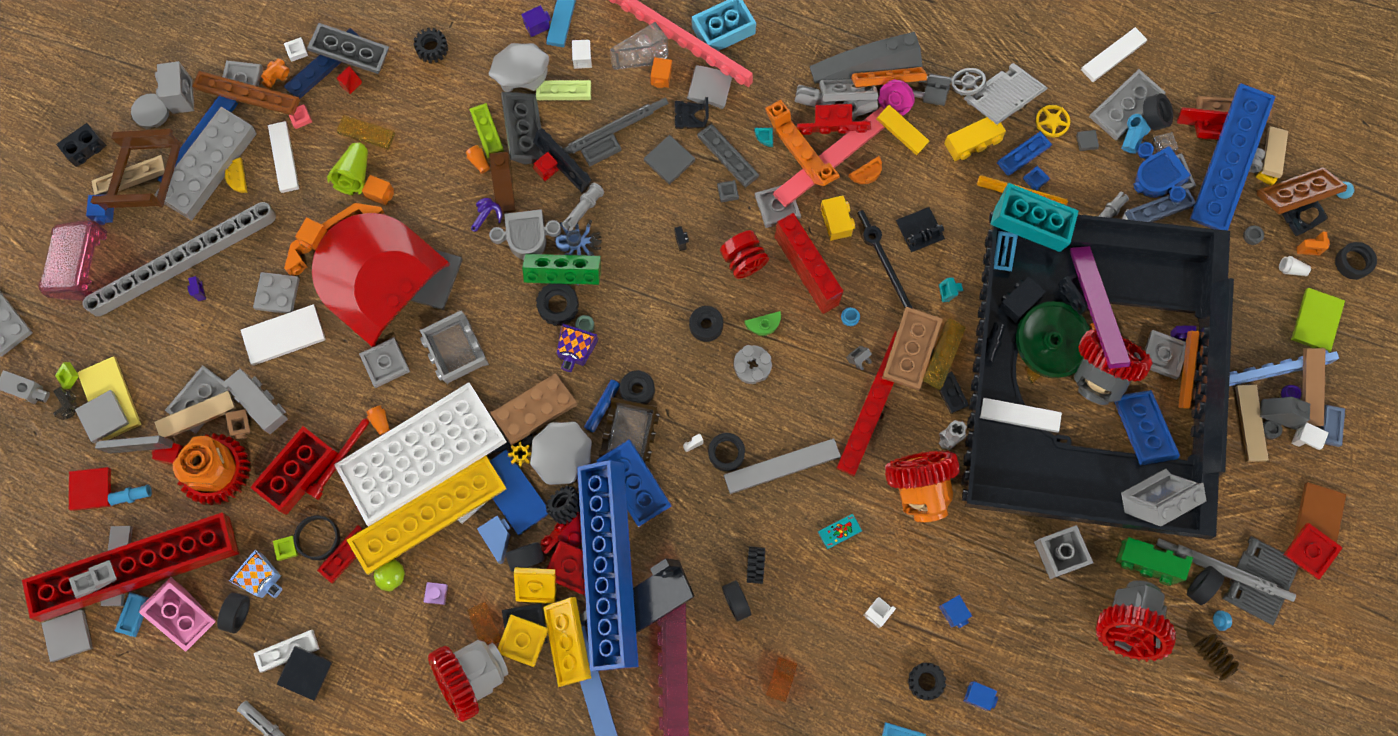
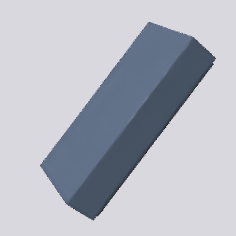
[1321,405,1345,447]

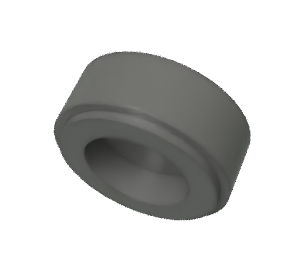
[1243,225,1264,245]
[1263,420,1283,440]

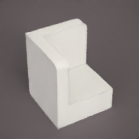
[572,40,592,69]
[1291,422,1328,450]
[863,597,896,628]

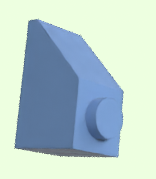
[477,516,510,564]

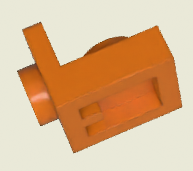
[1297,231,1330,256]

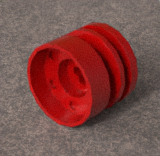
[720,230,769,279]

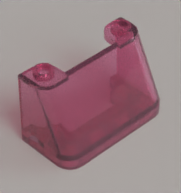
[39,220,108,301]

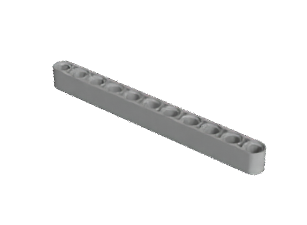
[83,202,276,316]

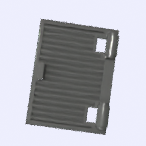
[1223,536,1299,626]

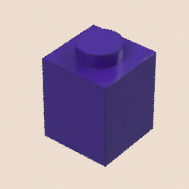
[521,5,551,37]

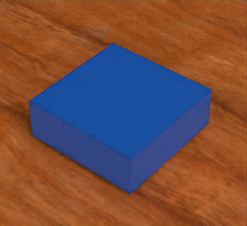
[1023,166,1050,191]

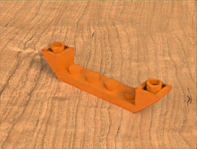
[765,100,840,186]
[284,203,386,276]

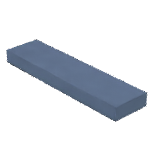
[1125,188,1196,222]

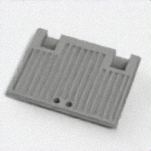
[964,63,1048,124]

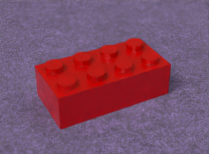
[250,426,338,515]

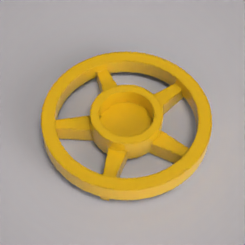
[1035,105,1070,138]

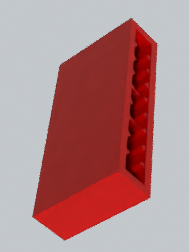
[775,213,843,314]

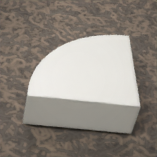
[683,434,703,452]

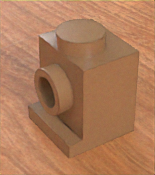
[225,409,250,440]

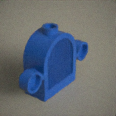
[1133,142,1191,203]

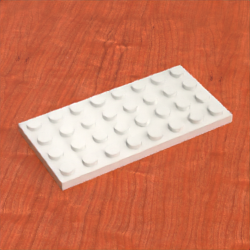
[334,383,506,527]

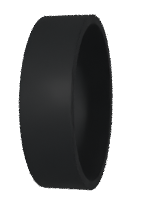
[294,515,340,560]

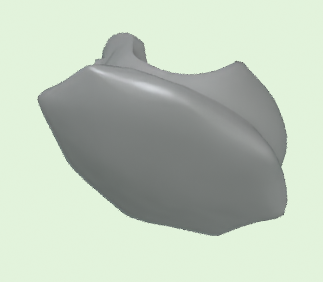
[489,43,549,92]
[530,422,592,485]

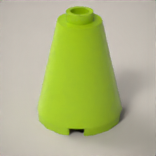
[327,143,368,195]

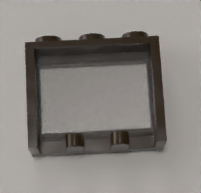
[599,397,660,463]

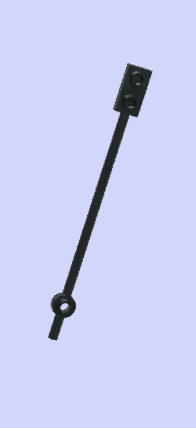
[857,210,969,414]

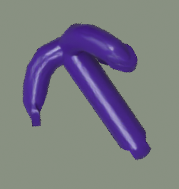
[471,198,502,232]

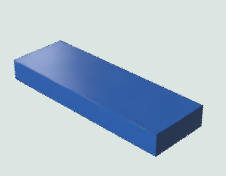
[997,131,1052,177]

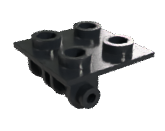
[896,207,945,253]

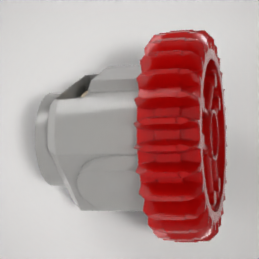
[428,640,508,722]

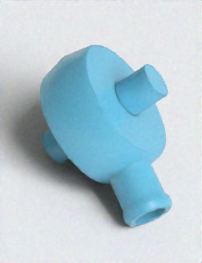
[1336,181,1354,199]

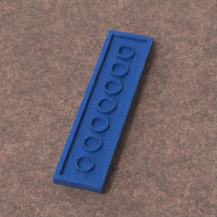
[1190,84,1276,231]

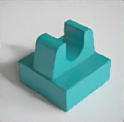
[939,277,963,302]

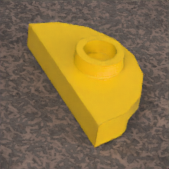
[225,157,248,193]

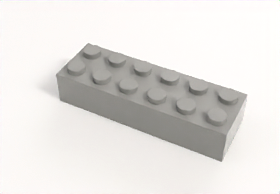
[154,107,257,221]

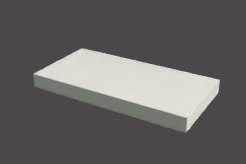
[241,304,326,366]

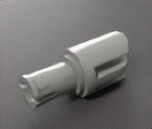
[795,85,835,107]

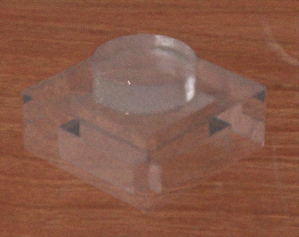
[1153,132,1178,152]

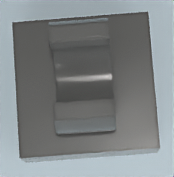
[846,346,872,370]

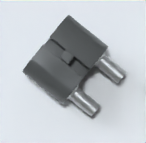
[913,73,952,106]

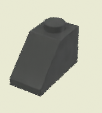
[1260,397,1310,430]

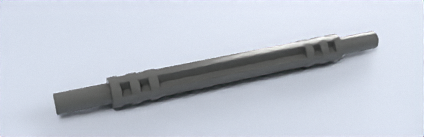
[563,97,668,154]

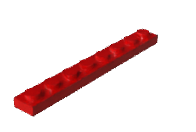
[836,331,897,477]

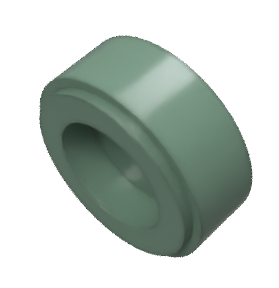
[575,315,595,333]

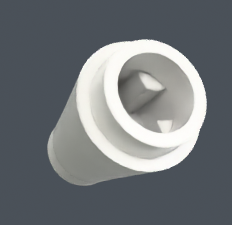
[1279,256,1311,276]

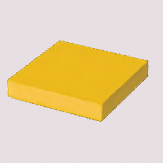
[514,567,556,603]
[497,615,549,667]

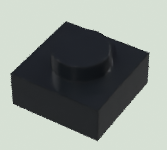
[674,226,689,251]

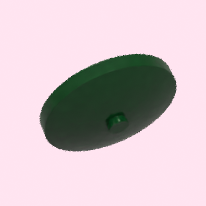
[1016,302,1090,379]

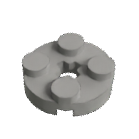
[734,345,772,384]

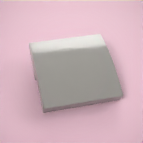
[687,65,732,109]

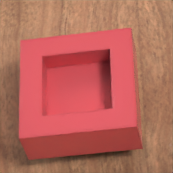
[289,104,312,129]

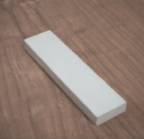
[1081,27,1147,82]
[268,121,299,193]
[980,398,1062,433]

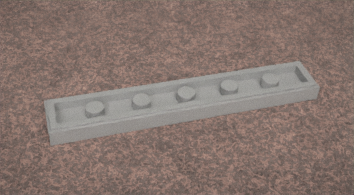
[724,438,841,494]

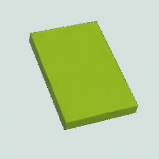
[1291,288,1345,352]

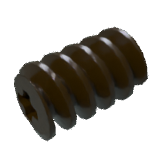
[1194,634,1239,681]

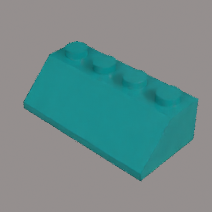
[990,183,1079,252]

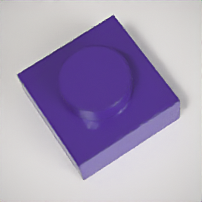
[187,276,206,301]
[1170,326,1196,341]

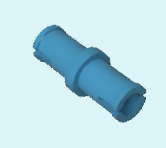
[108,484,152,506]

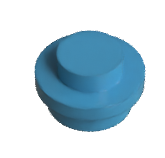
[841,307,860,326]
[1213,610,1232,631]

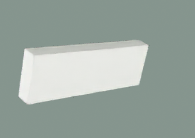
[254,630,319,673]

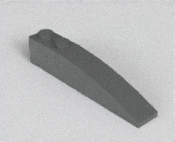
[810,32,923,84]

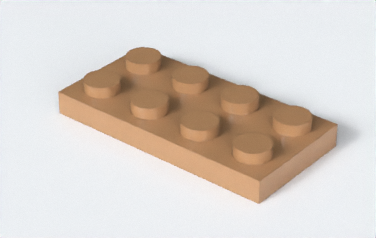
[882,307,942,391]
[490,373,577,446]

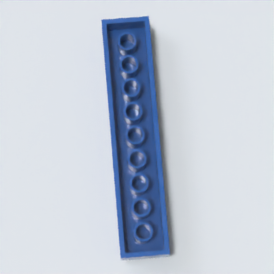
[577,460,639,671]

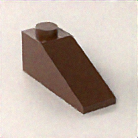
[490,152,516,213]

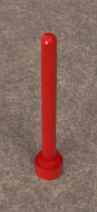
[305,418,369,500]

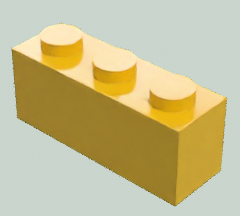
[944,117,1006,161]

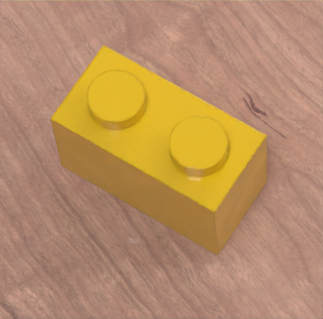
[820,195,855,241]

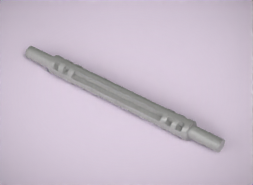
[1156,538,1296,602]

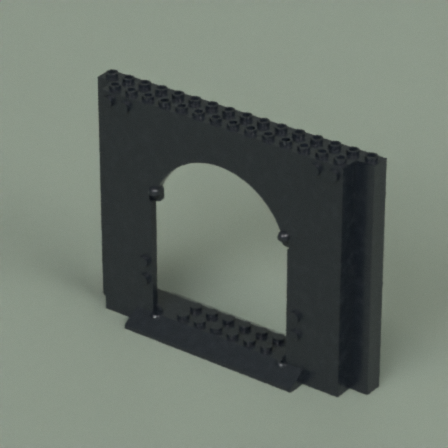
[961,211,1234,540]

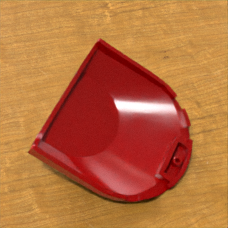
[312,213,450,347]

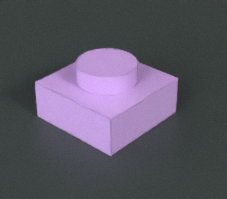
[424,582,448,605]

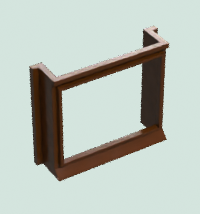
[91,129,182,211]

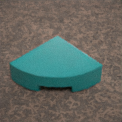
[754,128,773,147]

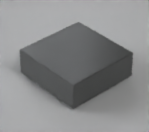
[1076,130,1099,151]
[717,180,739,203]

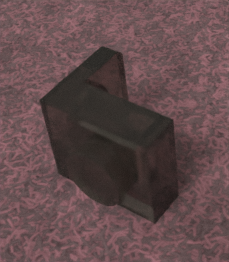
[53,387,78,420]

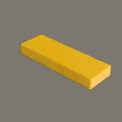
[876,105,929,155]

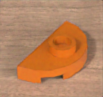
[848,156,882,184]

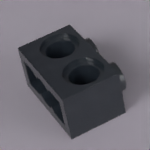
[56,123,107,167]

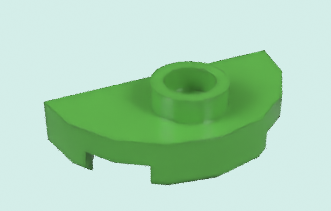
[744,311,781,336]

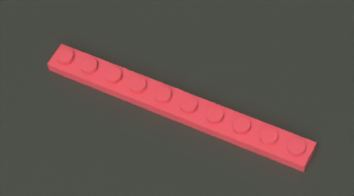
[609,0,753,87]

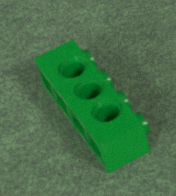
[522,254,601,285]

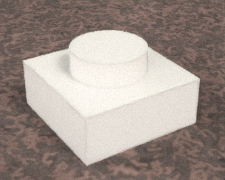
[284,37,308,62]

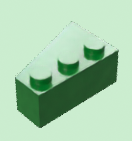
[1115,537,1193,586]

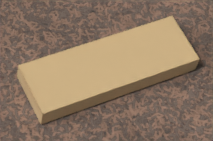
[1261,126,1288,178]

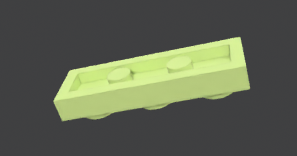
[536,80,591,100]

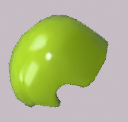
[373,559,405,591]

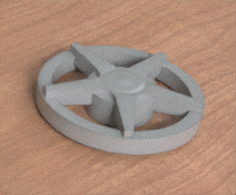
[951,68,986,96]

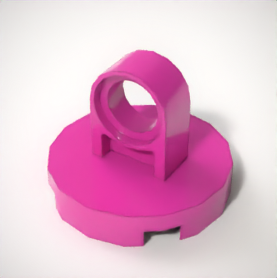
[878,80,914,116]

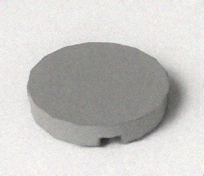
[131,94,169,129]

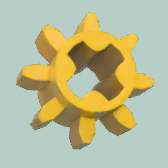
[508,442,531,468]

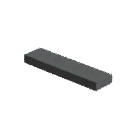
[697,124,759,188]
[95,435,173,454]

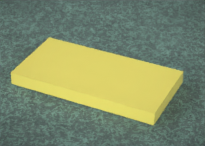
[77,356,141,441]

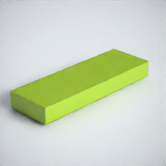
[469,103,504,158]

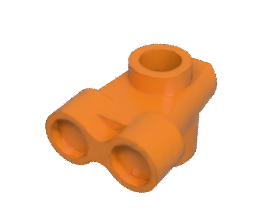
[261,58,290,89]

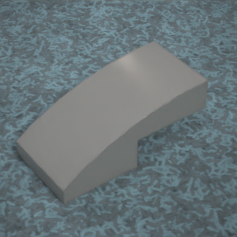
[69,560,117,599]

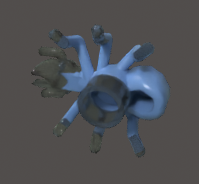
[555,220,602,256]

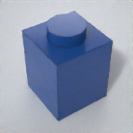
[86,195,114,225]
[939,595,972,628]
[963,681,998,711]

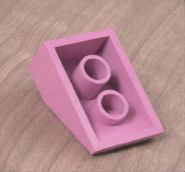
[139,577,216,652]

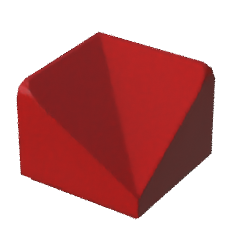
[336,66,362,94]

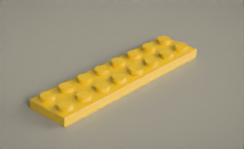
[347,455,507,575]

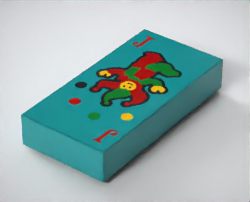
[818,514,862,550]

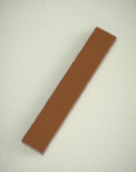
[192,71,300,116]

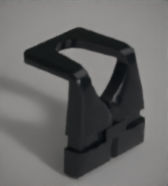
[675,97,709,129]
[1281,201,1328,236]

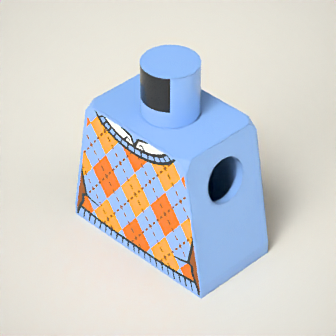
[229,550,282,598]

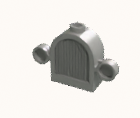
[489,209,561,261]

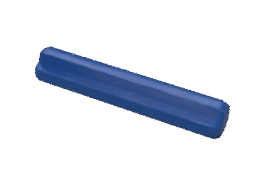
[584,380,620,432]

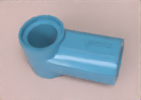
[1121,114,1151,154]

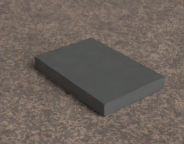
[410,249,463,310]

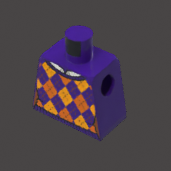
[557,324,598,372]

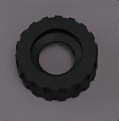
[536,283,579,326]

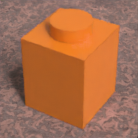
[650,57,672,88]
[362,175,394,206]
[295,217,328,250]

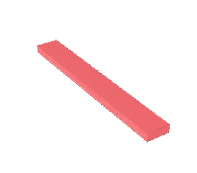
[773,106,885,208]

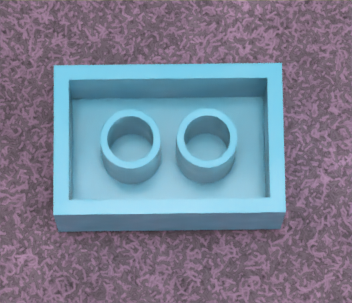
[692,0,756,51]

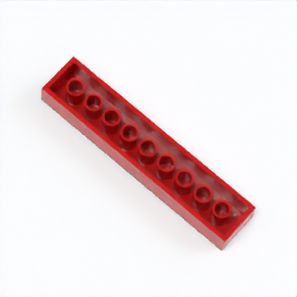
[22,512,239,622]

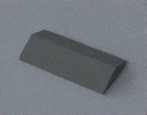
[307,23,389,74]
[501,92,544,164]

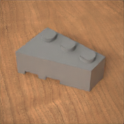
[222,369,288,434]

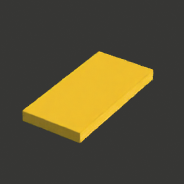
[543,597,591,687]

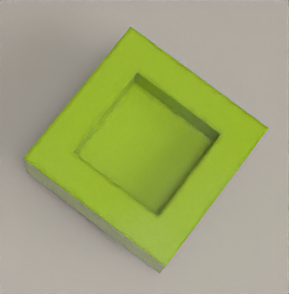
[55,362,79,389]
[273,536,299,561]

